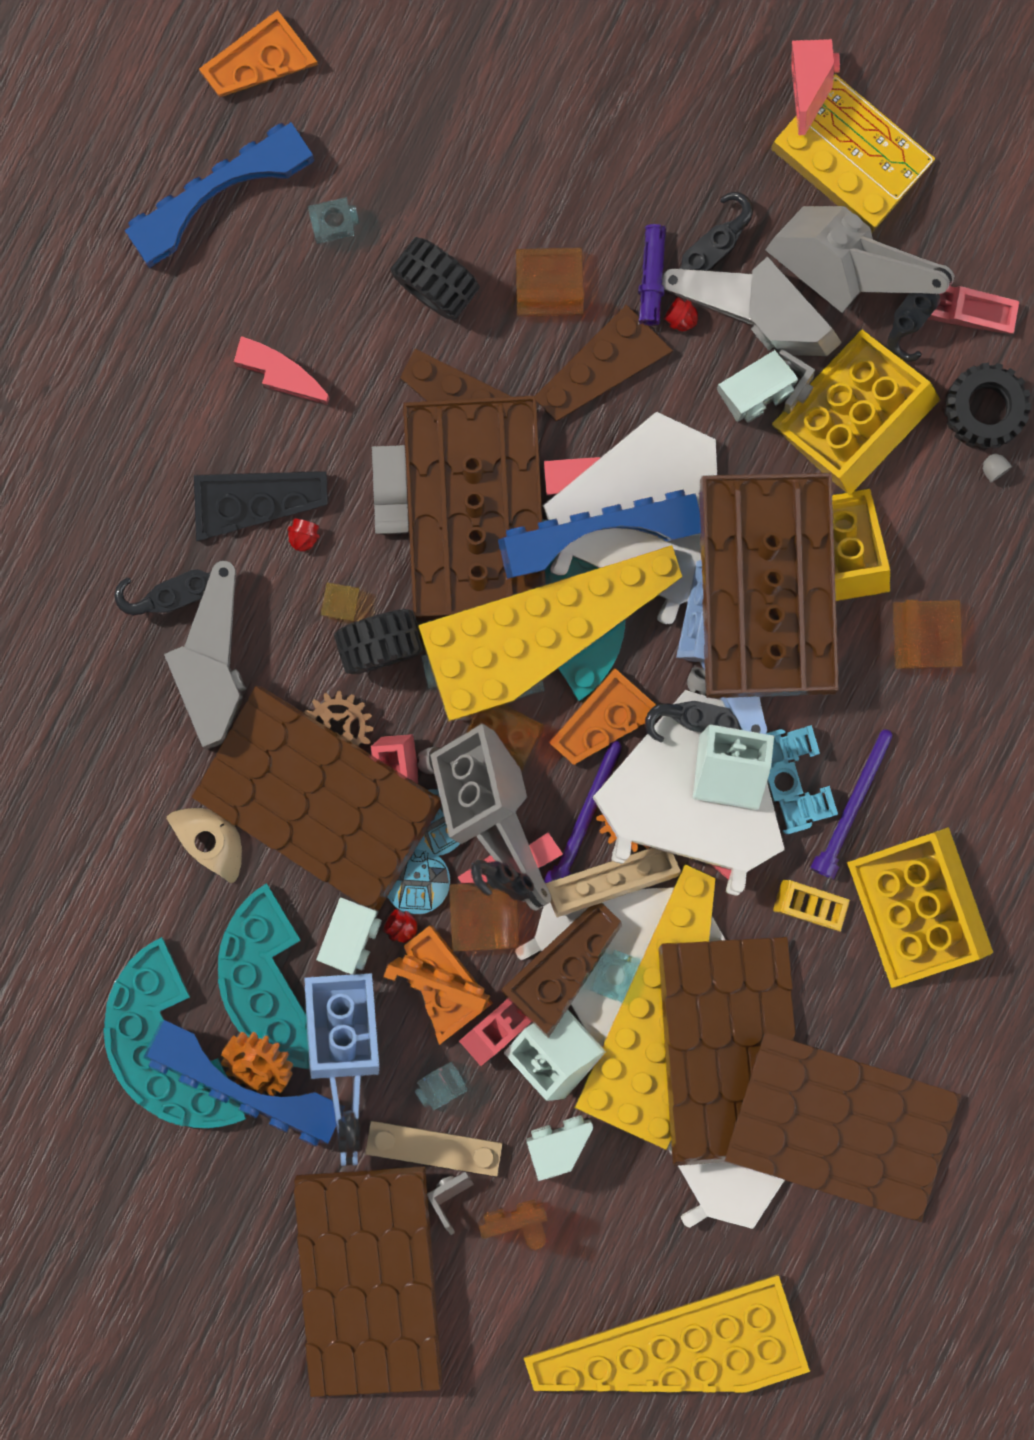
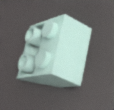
[717,350,798,423]
[693,724,774,810]
[316,897,382,975]
[504,1009,606,1101]
[526,1115,593,1181]

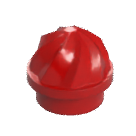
[664,297,698,331]
[287,519,320,552]
[383,909,417,943]

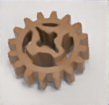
[304,691,374,748]

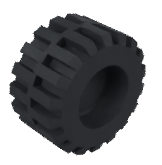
[390,237,480,320]
[944,362,1032,450]
[334,609,425,674]

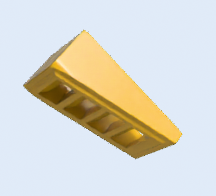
[773,880,850,932]

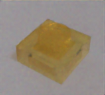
[321,582,360,622]

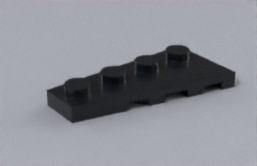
[194,471,328,542]

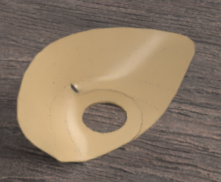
[166,808,242,883]

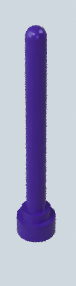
[810,729,893,879]
[544,741,622,884]

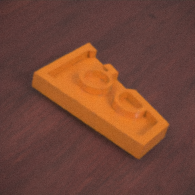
[199,10,318,98]
[548,668,656,765]
[404,924,493,1045]
[383,955,491,1012]

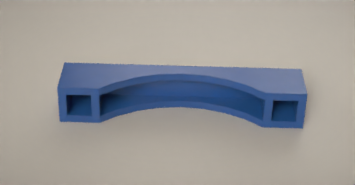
[125,122,314,268]
[498,489,701,579]
[143,1020,345,1147]

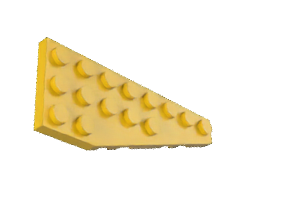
[418,545,682,722]
[574,864,715,1150]
[524,1274,810,1393]

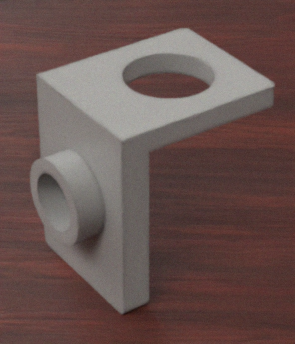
[779,349,815,414]
[427,1172,474,1235]

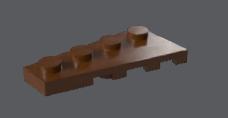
[536,305,673,422]
[400,349,512,401]
[501,903,622,1038]

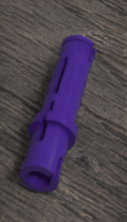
[638,224,666,326]

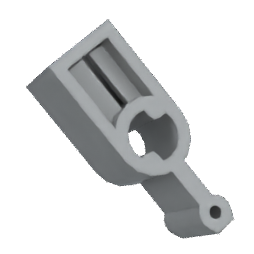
[372,445,409,534]

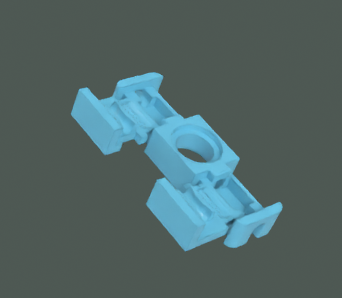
[766,725,838,834]

